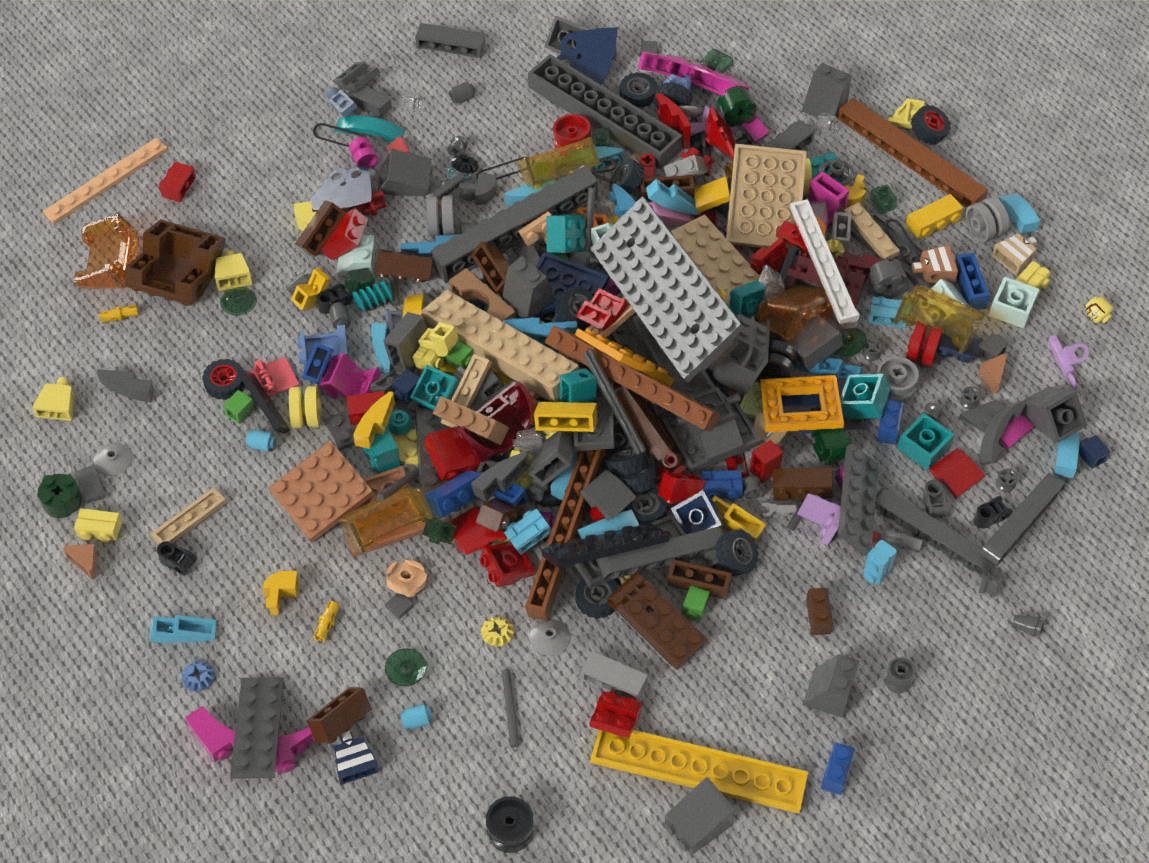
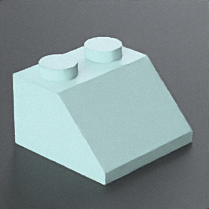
[337,235,376,276]
[989,277,1039,329]

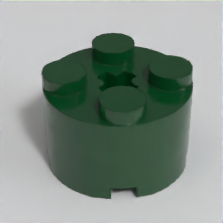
[717,86,757,127]
[811,427,852,465]
[38,474,82,518]

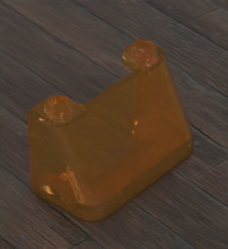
[74,213,139,289]
[755,285,833,342]

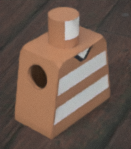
[912,245,958,283]

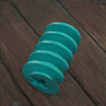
[352,280,393,312]

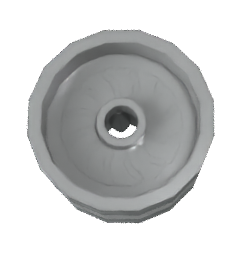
[426,196,454,236]
[966,197,1010,242]
[876,356,919,403]

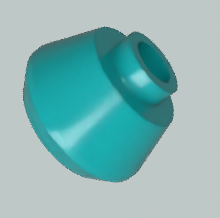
[387,410,413,435]

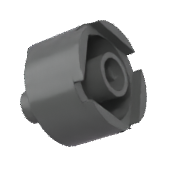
[867,259,909,299]

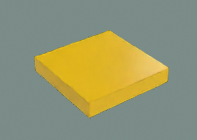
[694,176,730,213]

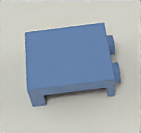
[297,325,348,369]

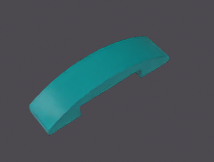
[334,115,405,142]

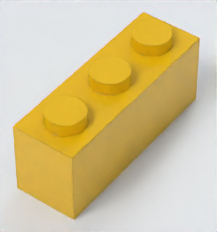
[906,194,963,239]
[534,402,598,432]

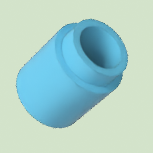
[246,430,276,452]
[400,704,432,730]

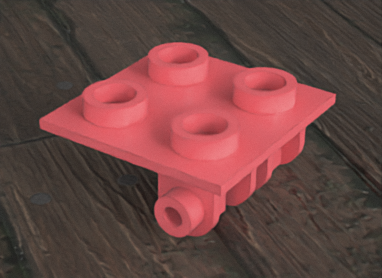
[251,357,299,397]

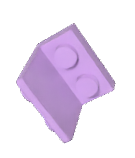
[797,494,841,545]

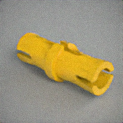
[99,304,139,324]
[313,601,340,642]

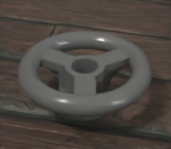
[819,159,854,186]

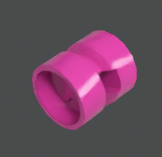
[349,137,378,169]

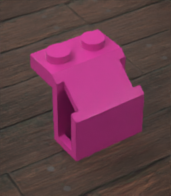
[808,172,850,230]
[318,353,382,400]

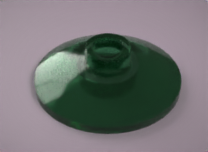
[220,287,257,316]
[833,328,867,358]
[385,648,426,687]

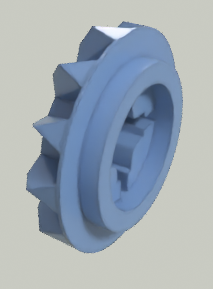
[181,660,215,691]

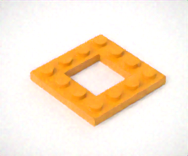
[575,329,674,386]
[760,375,844,432]

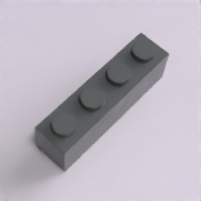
[415,23,485,58]
[764,120,815,151]

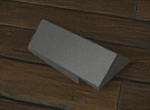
[544,15,617,59]

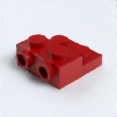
[750,239,788,289]
[480,542,536,588]
[589,691,642,739]

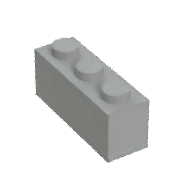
[580,651,648,700]

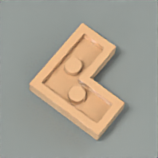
[518,211,551,246]

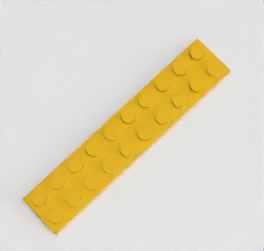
[590,730,808,814]

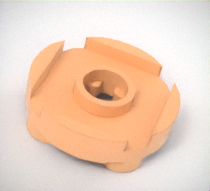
[386,560,427,597]

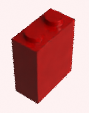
[320,208,368,260]
[424,427,481,482]

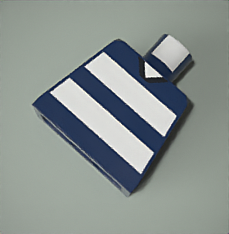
[334,731,379,785]

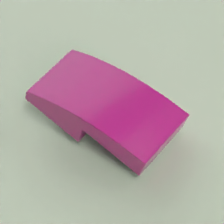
[740,115,769,143]
[999,413,1034,449]

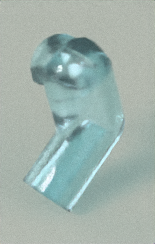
[446,167,470,182]

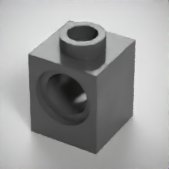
[978,333,1008,362]

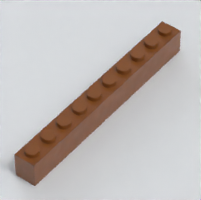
[838,98,988,208]
[545,325,721,432]
[525,449,607,621]

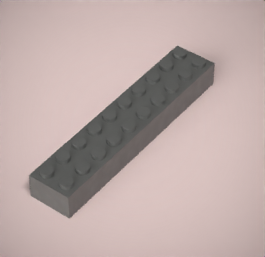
[528,54,682,169]
[431,166,598,283]

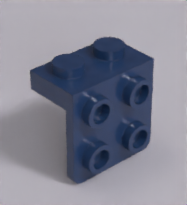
[936,329,980,364]

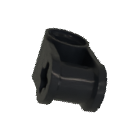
[317,283,353,314]
[973,496,1013,529]
[157,541,197,576]

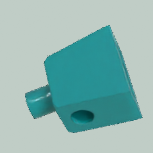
[559,369,599,403]

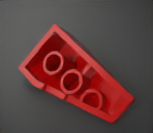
[705,107,736,161]

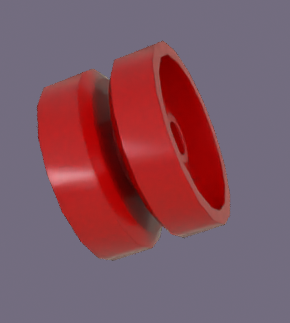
[553,114,592,158]
[906,322,943,368]

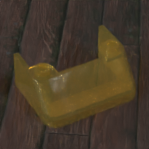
[516,137,600,190]
[893,285,985,354]
[338,486,434,553]

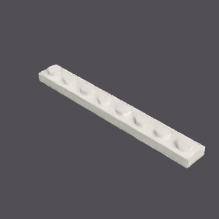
[790,199,858,324]

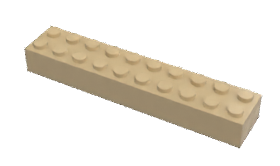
[421,290,580,402]

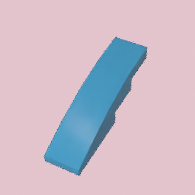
[795,357,863,382]

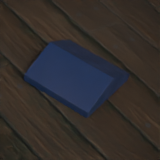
[671,490,723,535]

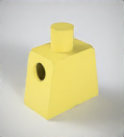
[215,250,252,291]
[32,377,75,421]

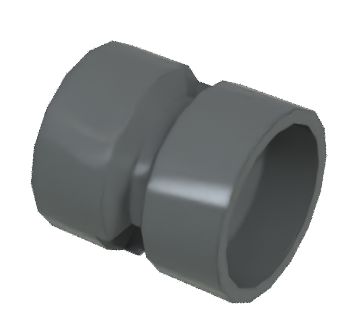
[885,657,916,694]

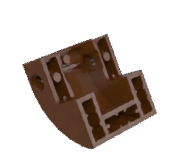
[125,219,226,306]

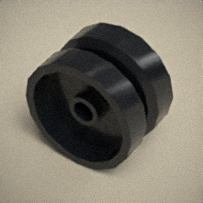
[757,340,798,381]
[486,796,534,853]

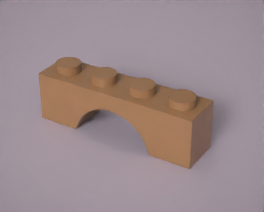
[449,268,516,322]
[433,396,509,445]

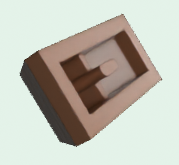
[978,354,1007,394]
[62,544,97,580]

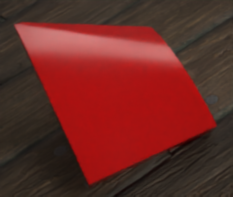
[656,93,691,149]
[441,507,507,555]

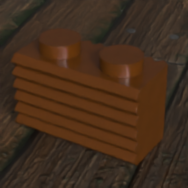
[806,588,833,635]

